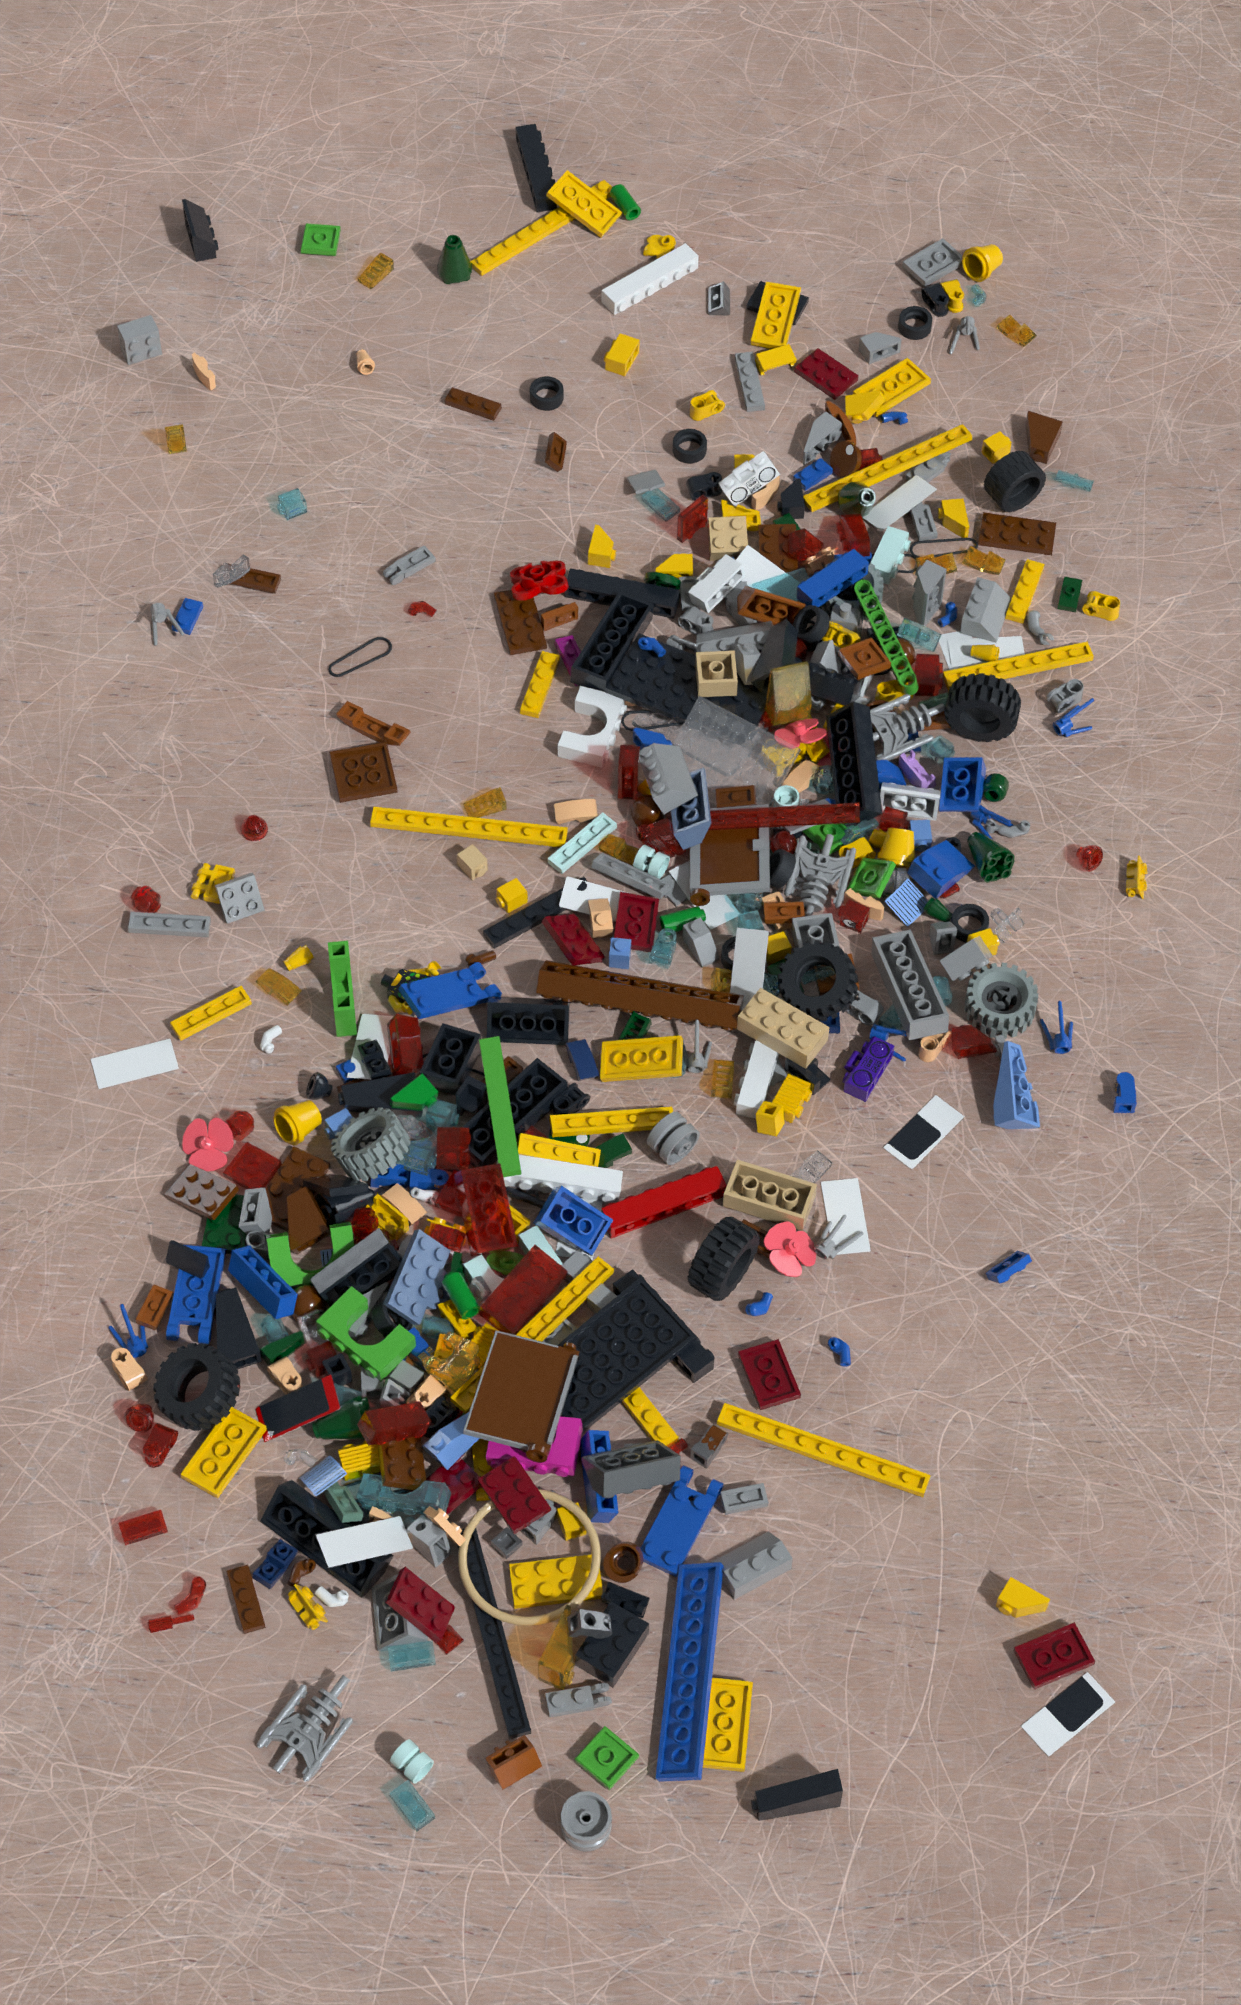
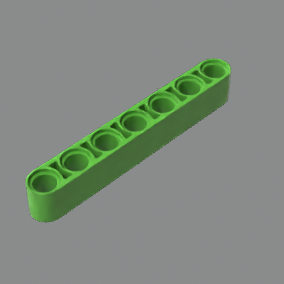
[854,580,918,695]

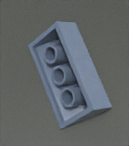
[671,767,711,850]

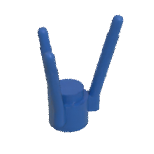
[1053,698,1094,738]
[971,805,1014,839]
[1040,1001,1073,1054]
[869,1024,907,1062]
[108,1304,149,1358]

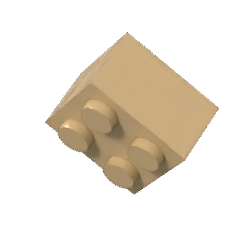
[707,516,748,561]
[695,651,738,697]

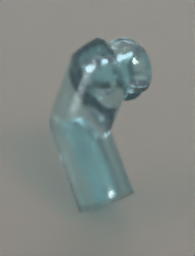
[971,284,987,307]

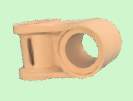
[918,1031,953,1062]
[111,1348,148,1391]
[267,1356,303,1395]
[406,1374,446,1414]

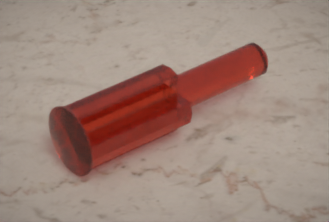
[148,1614,195,1633]

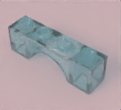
[404,1099,459,1176]
[356,1473,451,1516]

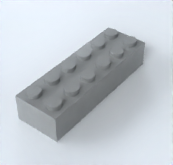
[871,930,949,1040]

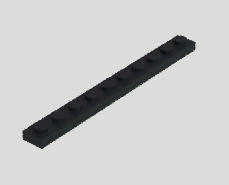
[457,1528,531,1739]

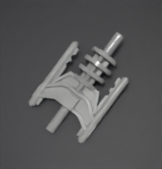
[870,694,945,761]
[784,834,856,916]
[257,1675,353,1782]

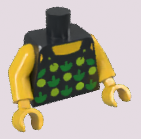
[381,961,441,1017]

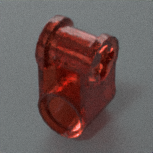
[143,1423,178,1468]

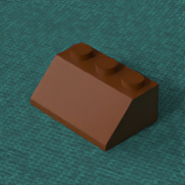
[737,586,806,625]

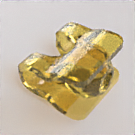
[423,1332,480,1391]

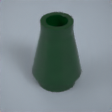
[923,897,952,922]

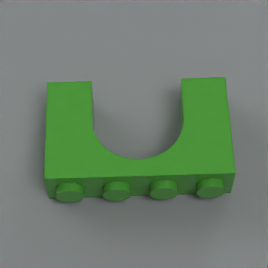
[328,941,357,1037]
[266,1222,354,1287]
[316,1286,416,1382]

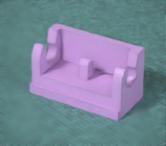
[898,750,936,789]

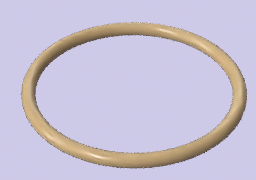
[458,1489,601,1626]

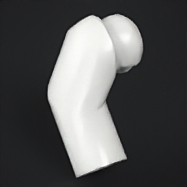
[260,1025,282,1054]
[411,1187,441,1205]
[315,1586,349,1607]

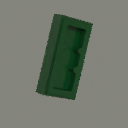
[1057,576,1083,612]

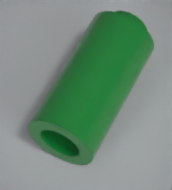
[610,184,641,221]
[659,906,706,935]
[442,1271,481,1320]

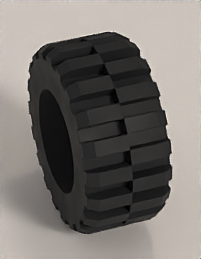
[944,673,1021,742]
[777,940,858,1022]
[687,1217,760,1301]
[153,1343,240,1431]

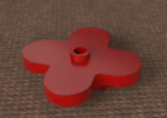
[510,560,569,600]

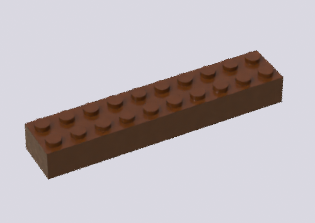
[536,960,744,1030]

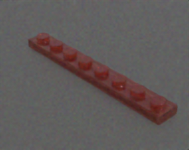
[708,803,860,830]

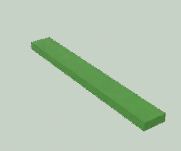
[479,1036,522,1178]

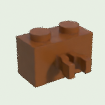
[485,1735,542,1790]

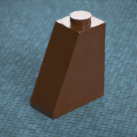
[1025,411,1063,464]
[287,1187,331,1254]

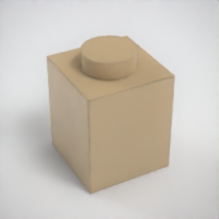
[457,844,488,880]

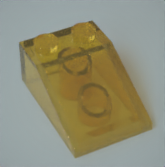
[766,661,812,726]
[538,1605,575,1690]

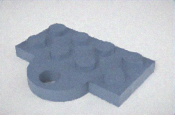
[383,1229,450,1325]

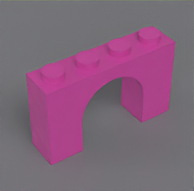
[486,1417,583,1477]

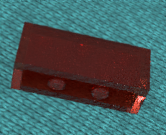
[836,514,870,557]
[618,745,640,800]
[387,1014,424,1078]
[357,1401,431,1446]

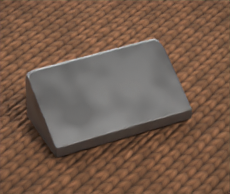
[708,281,730,316]

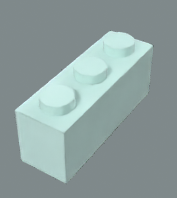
[870,526,911,585]

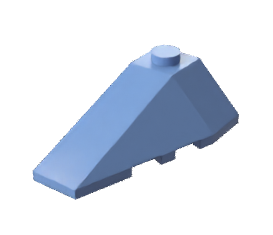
[993,1041,1040,1129]
[422,1411,479,1470]

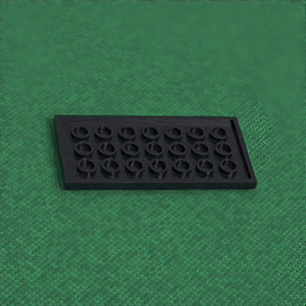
[605,633,778,748]
[554,1276,697,1438]

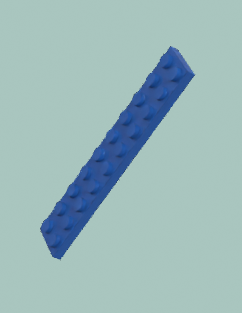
[655,1562,724,1782]

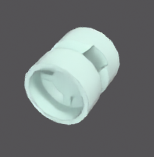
[773,785,799,817]
[633,845,670,879]
[390,1739,434,1784]

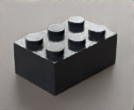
[420,1023,481,1096]
[575,1601,649,1688]

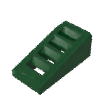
[618,1011,652,1040]
[260,1330,305,1366]

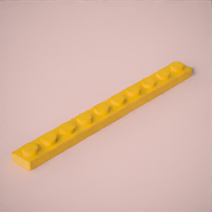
[470,180,612,276]
[803,424,972,512]
[370,806,568,847]
[450,1256,614,1414]
[717,1403,931,1497]

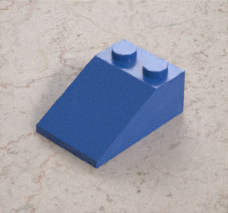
[939,757,986,812]
[907,840,975,899]
[533,1186,613,1256]

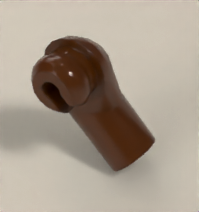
[465,950,496,967]
[287,1559,316,1587]

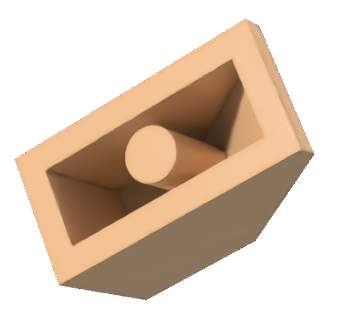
[588,898,613,939]

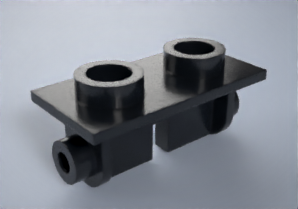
[601,1582,650,1618]

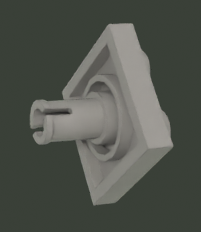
[215,873,265,924]

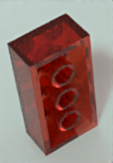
[454,1163,518,1257]
[478,1245,568,1335]

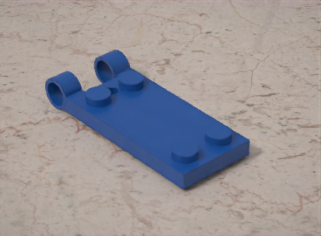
[398,962,502,1019]
[166,1245,226,1344]
[640,1465,724,1577]

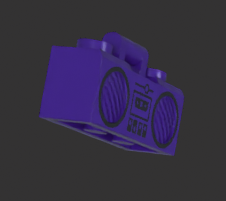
[842,1036,895,1102]

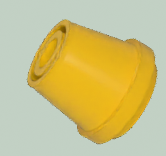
[962,244,1003,282]
[877,828,915,868]
[273,1100,322,1146]

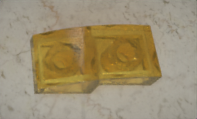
[996,315,1037,347]
[962,546,1006,575]
[916,553,958,574]
[598,834,639,866]
[255,968,302,1006]

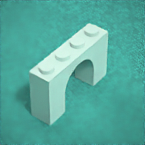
[463,1225,563,1313]

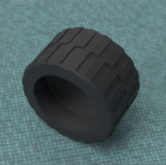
[984,450,1046,512]

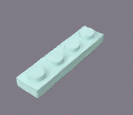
[548,812,617,874]

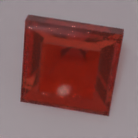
[436,1624,464,1655]

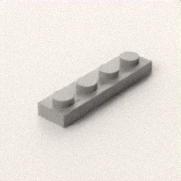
[735,352,765,412]
[592,852,671,899]
[128,912,211,938]

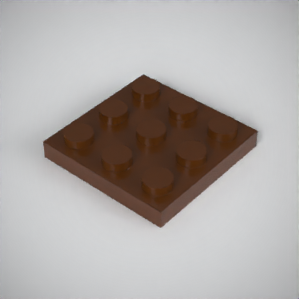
[329,742,398,803]

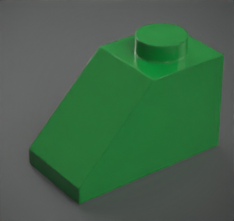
[389,1073,438,1110]

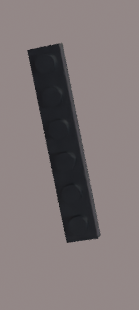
[483,877,588,949]

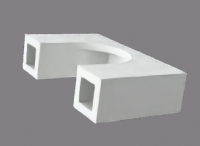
[558,686,627,768]

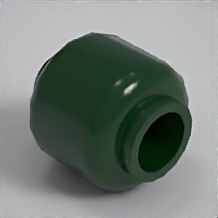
[983,773,1009,802]

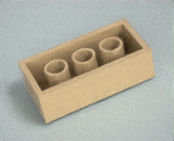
[737,988,829,1069]
[723,1160,817,1231]

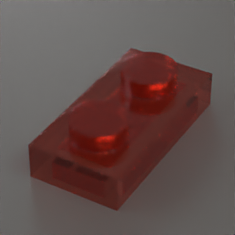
[118,1509,168,1546]

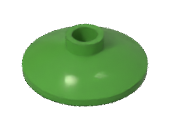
[487,1251,529,1275]

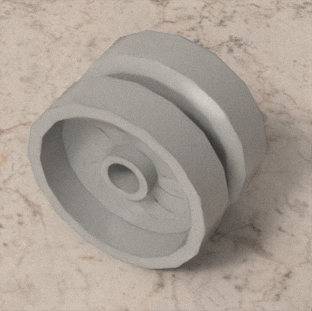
[647,1111,700,1165]
[561,1791,612,1852]

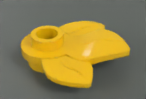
[643,235,676,259]

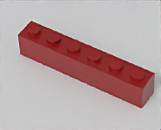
[601,1166,727,1239]

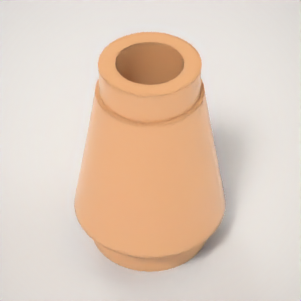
[356,349,375,375]

